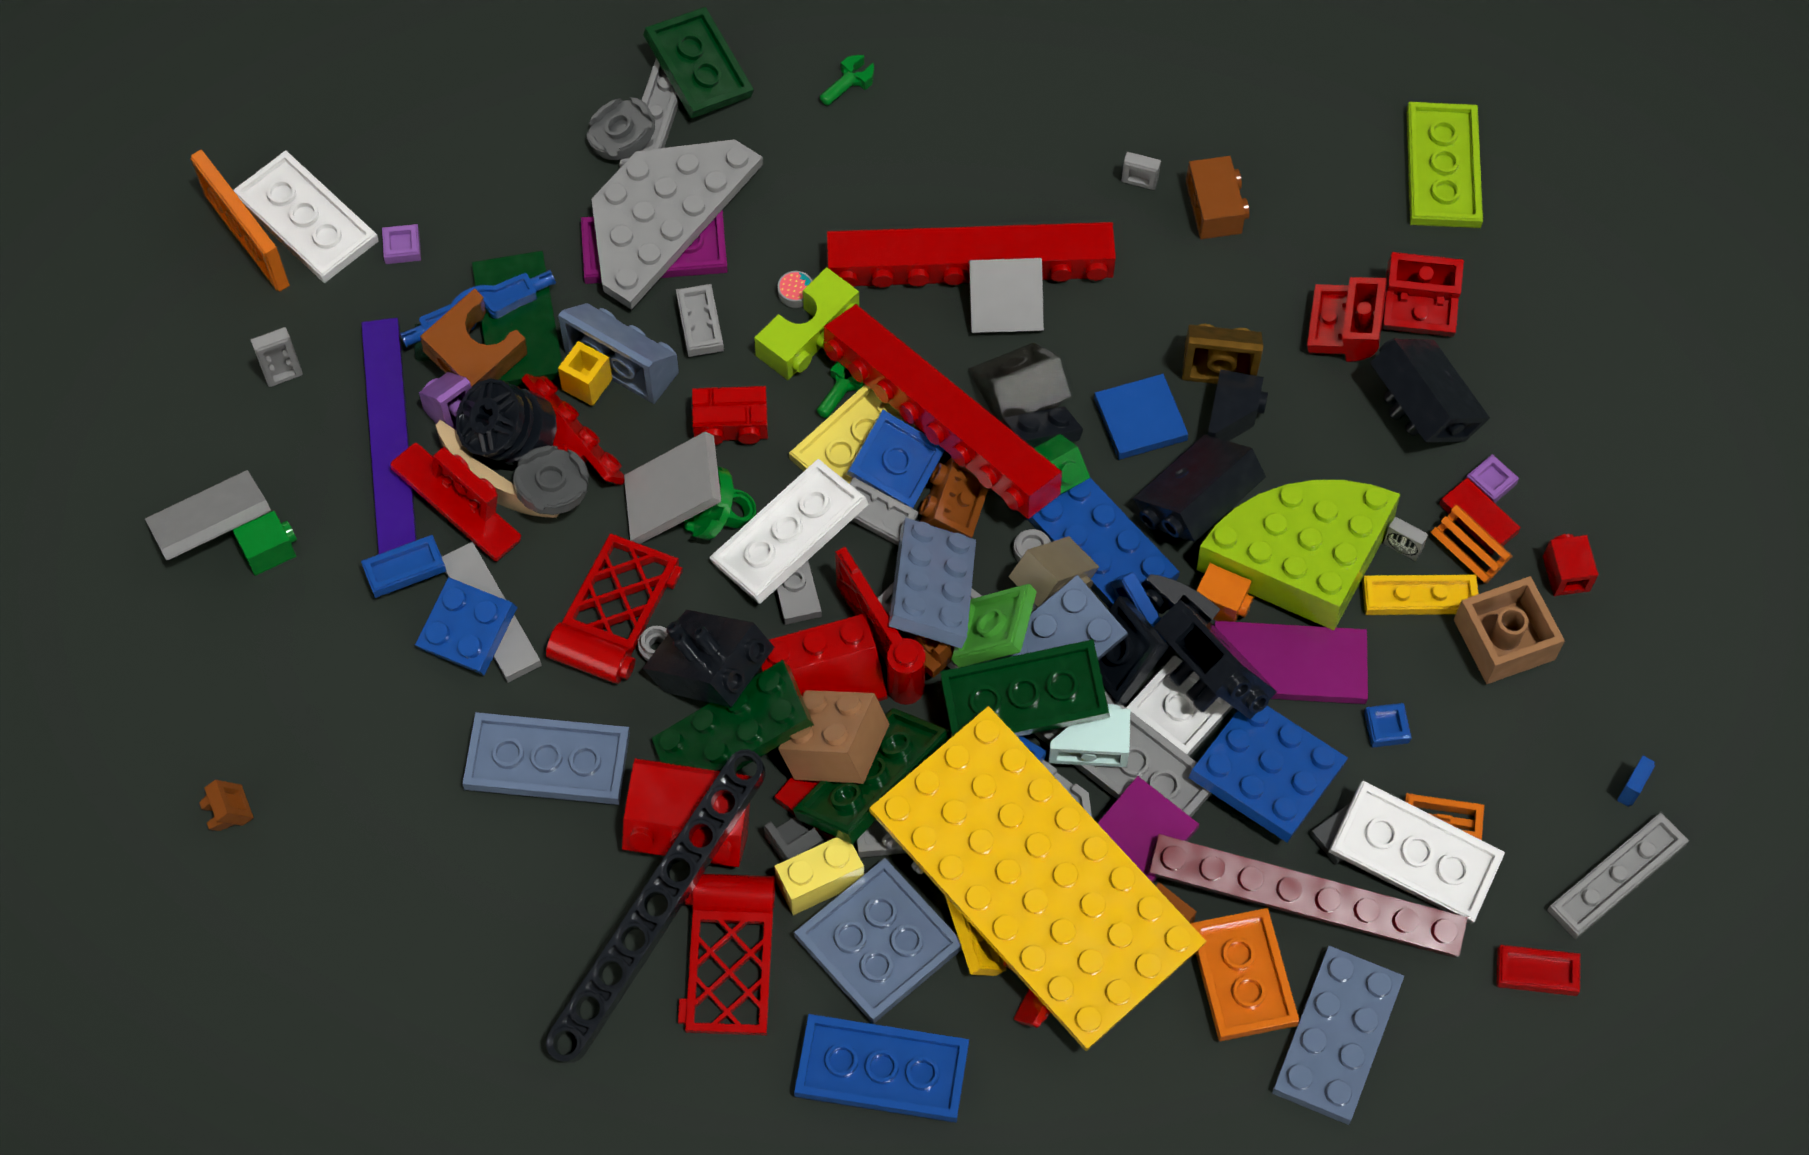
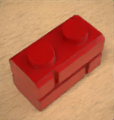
[692,386,768,445]

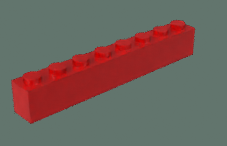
[827,222,1116,288]
[824,304,1062,519]

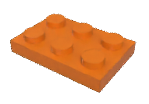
[1190,908,1299,1042]

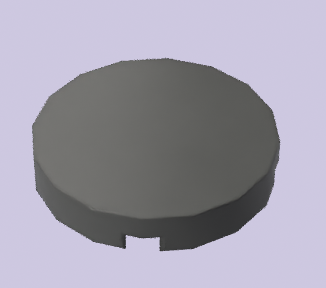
[587,97,655,160]
[513,445,589,515]

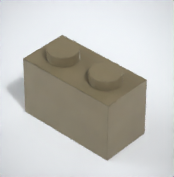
[1009,536,1099,607]

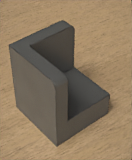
[764,816,823,862]

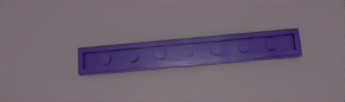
[361,318,417,554]

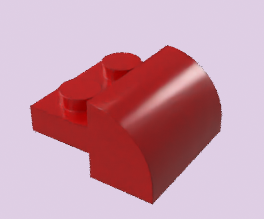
[1382,252,1464,337]
[1307,277,1387,362]

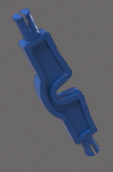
[400,270,556,347]

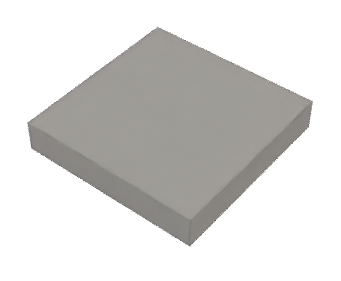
[969,258,1044,333]

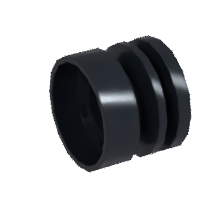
[456,379,557,467]

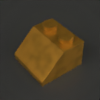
[1182,324,1263,384]

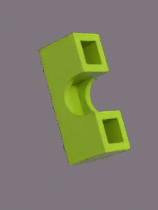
[754,267,859,380]

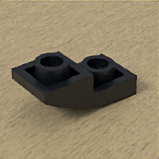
[1140,574,1221,622]

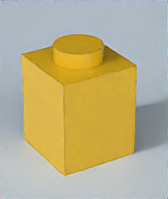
[558,341,613,406]

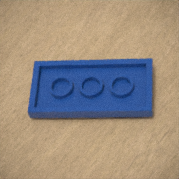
[1026,478,1180,608]
[794,1014,969,1123]

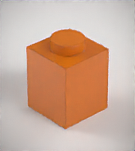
[1196,563,1254,622]

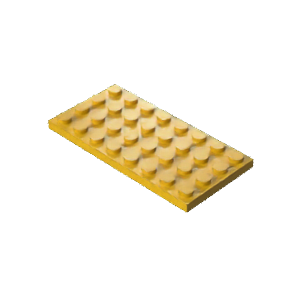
[869,706,1207,1051]

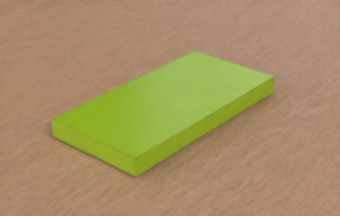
[1407,102,1483,228]

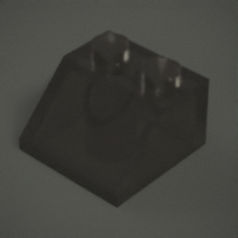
[969,342,1071,421]

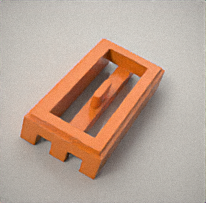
[1431,505,1513,583]
[1404,793,1484,840]

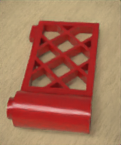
[546,533,683,684]
[835,547,926,705]
[678,874,775,1036]

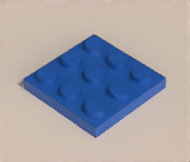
[1188,706,1348,843]

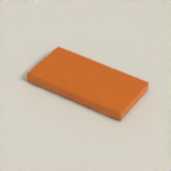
[190,149,290,292]

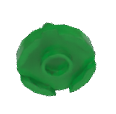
[684,466,756,540]

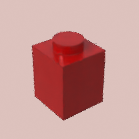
[1543,534,1599,596]

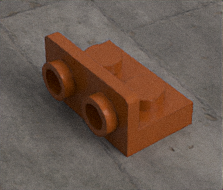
[919,458,989,538]

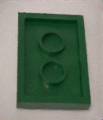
[643,7,754,119]

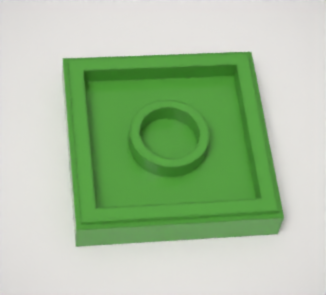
[951,584,1037,668]

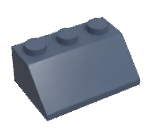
[558,303,679,404]

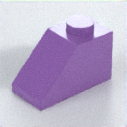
[419,372,472,430]

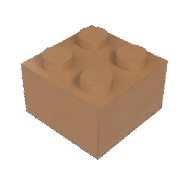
[1454,576,1565,684]
[778,690,890,784]

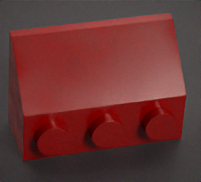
[758,613,887,701]
[622,758,752,867]

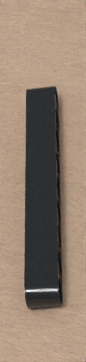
[546,749,766,1063]

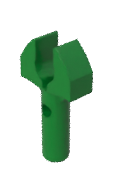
[819,55,874,106]
[816,361,865,418]

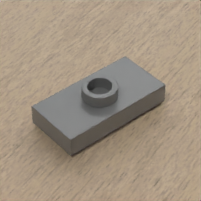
[676,284,724,357]
[251,327,303,387]
[850,477,919,545]
[776,561,822,625]

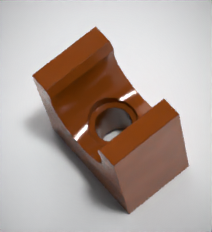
[420,288,527,387]

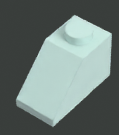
[1049,704,1131,767]

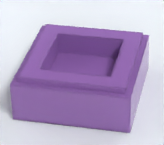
[382,224,421,264]
[1466,454,1519,503]

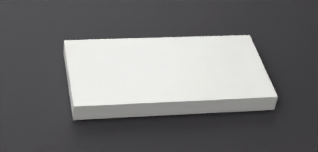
[233,150,379,283]
[709,459,869,604]
[1328,781,1505,924]

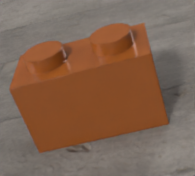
[1186,156,1249,239]

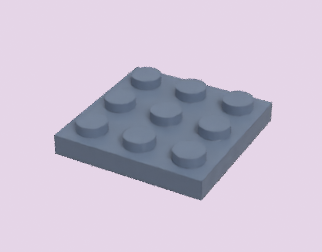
[794,858,962,1024]

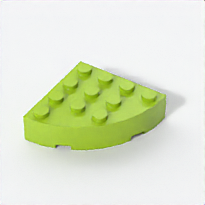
[1197,480,1401,631]

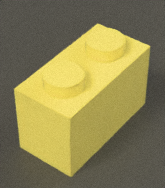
[774,837,864,916]

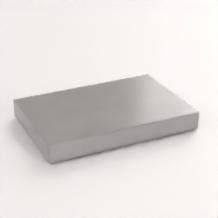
[624,432,721,544]
[145,470,271,560]

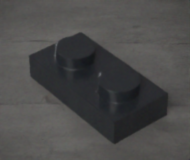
[1002,406,1083,448]

